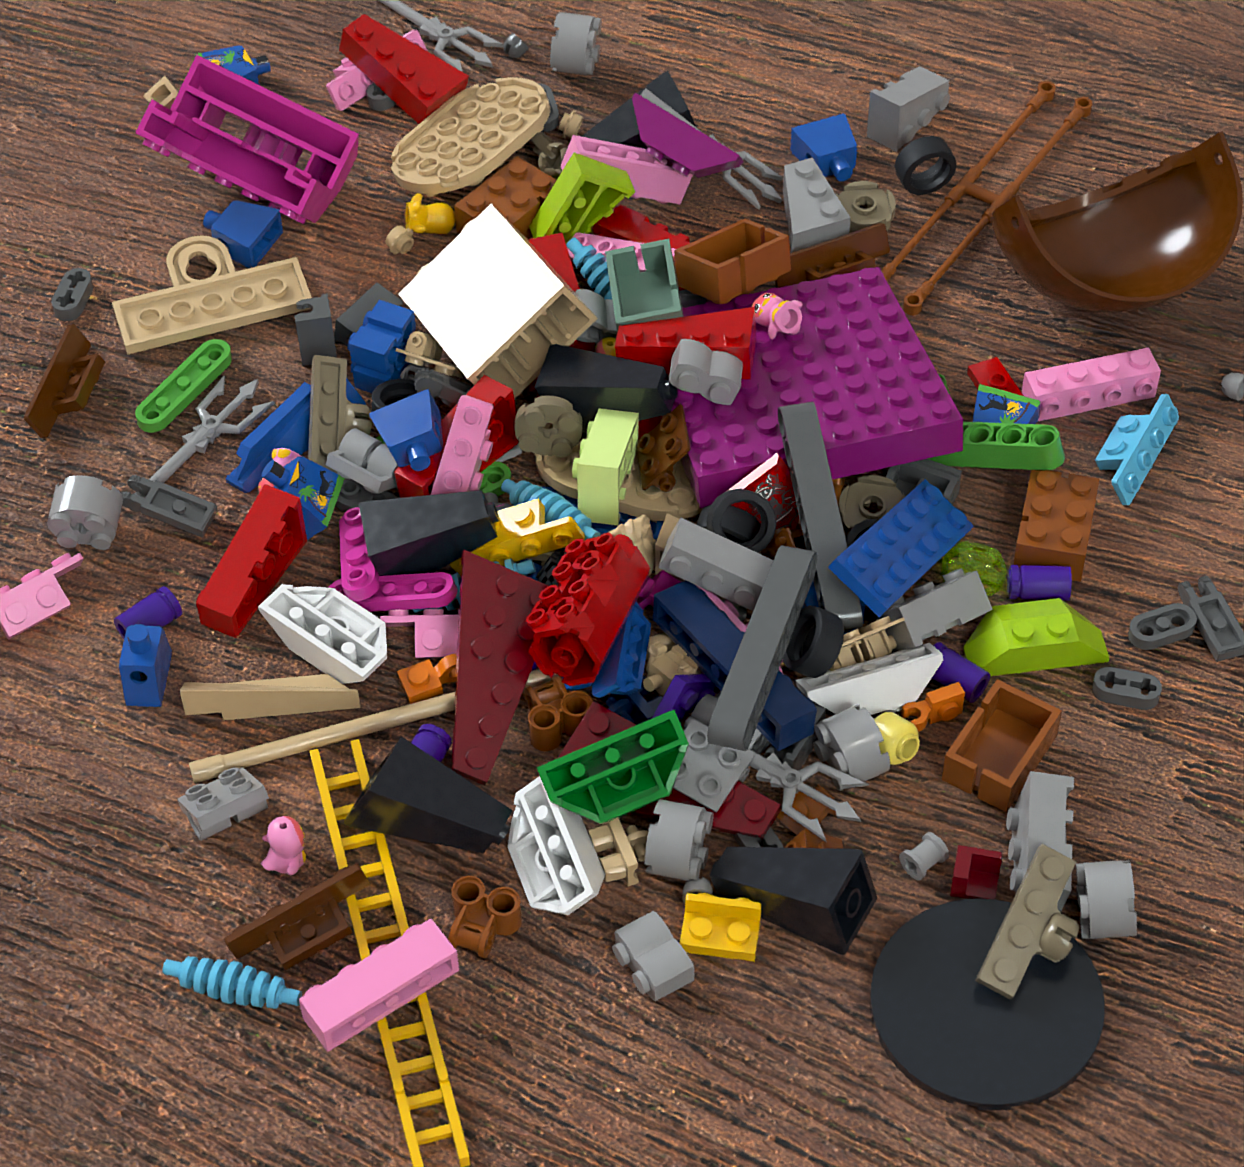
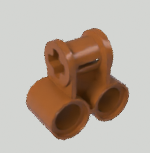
[523,674,593,751]
[448,875,522,958]

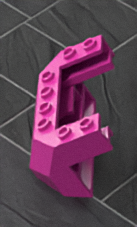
[135,55,359,224]

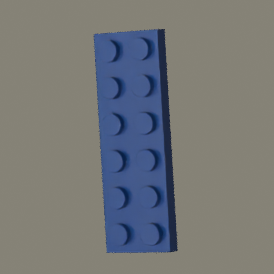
[828,479,974,617]

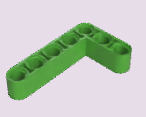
[928,374,1065,470]

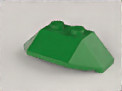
[536,710,689,825]

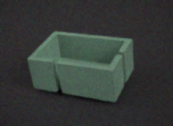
[605,239,684,330]

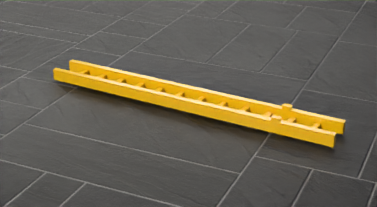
[309,739,470,1167]

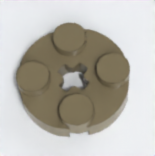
[836,181,896,233]
[515,396,583,457]
[839,475,905,534]

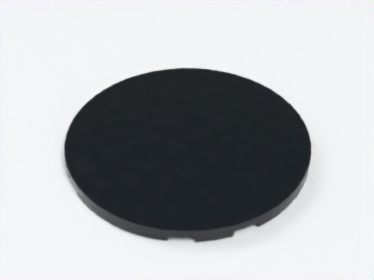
[870,899,1105,1111]

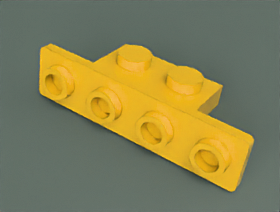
[450,498,585,578]

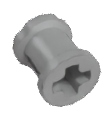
[899,832,949,881]

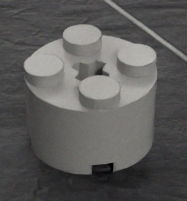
[550,12,602,76]
[47,475,123,550]
[813,705,890,791]
[645,799,713,881]
[1076,860,1137,939]

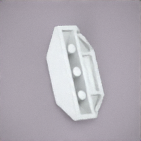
[258,584,387,684]
[796,643,943,715]
[507,776,605,915]

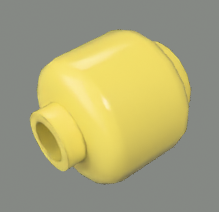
[873,712,920,765]

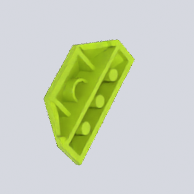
[963,598,1110,676]

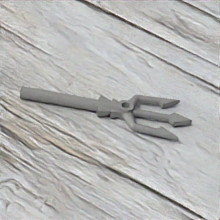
[378,0,504,72]
[640,88,783,209]
[134,375,276,498]
[684,716,869,842]

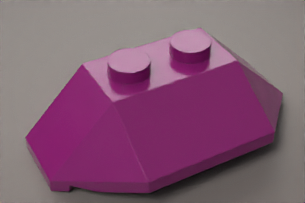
[632,93,744,178]

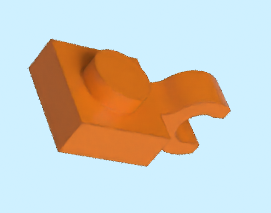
[397,654,457,704]
[902,682,965,732]

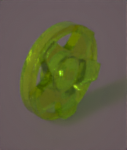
[941,541,1007,597]

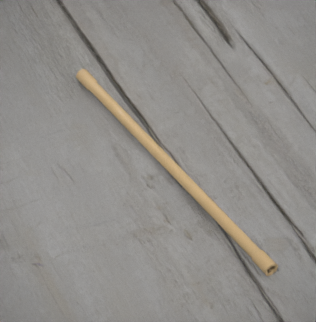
[189,633,675,784]

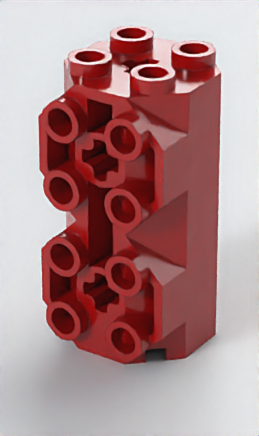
[526,533,650,686]

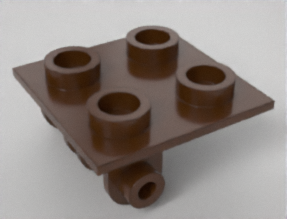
[636,403,691,492]

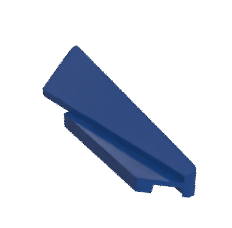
[226,378,366,493]
[592,601,651,698]

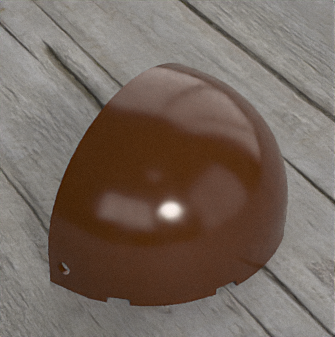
[990,131,1243,312]

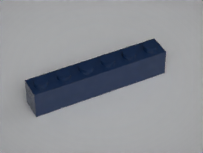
[653,580,817,751]

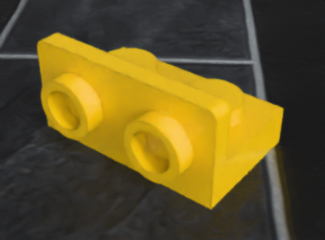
[679,893,762,962]

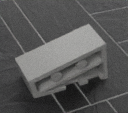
[874,568,993,651]

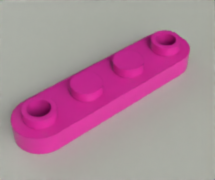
[339,507,379,601]
[328,572,458,612]

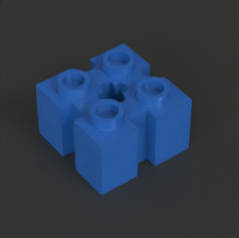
[347,300,416,393]

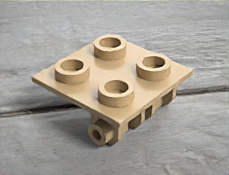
[396,331,464,378]
[830,616,905,671]

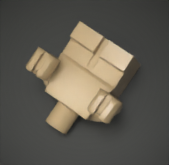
[643,640,701,696]

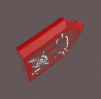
[727,453,800,530]

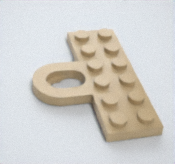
[112,236,312,355]

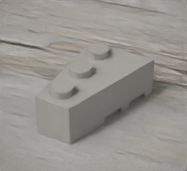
[867,66,950,152]
[783,157,850,253]
[1006,771,1074,912]

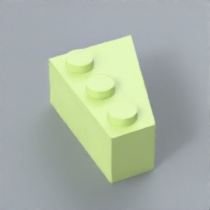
[572,408,639,526]

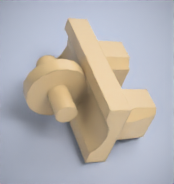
[588,818,648,887]

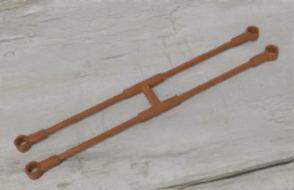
[881,81,1092,315]

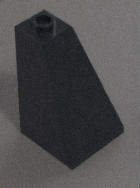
[581,71,696,149]
[534,344,678,433]
[359,490,500,576]
[343,737,513,853]
[710,847,878,956]

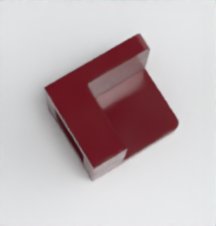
[950,845,1003,899]

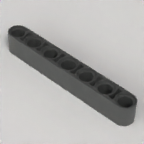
[778,401,863,631]
[707,545,817,751]

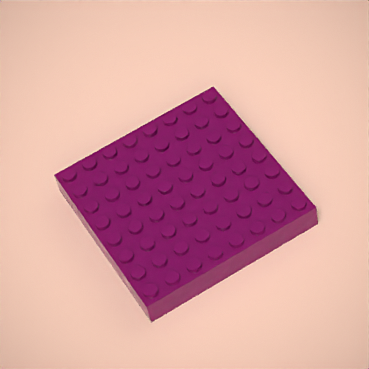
[662,267,963,509]

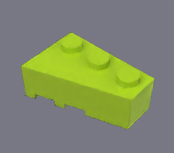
[529,152,636,244]

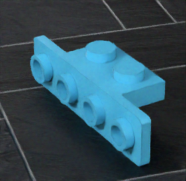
[1095,394,1179,505]

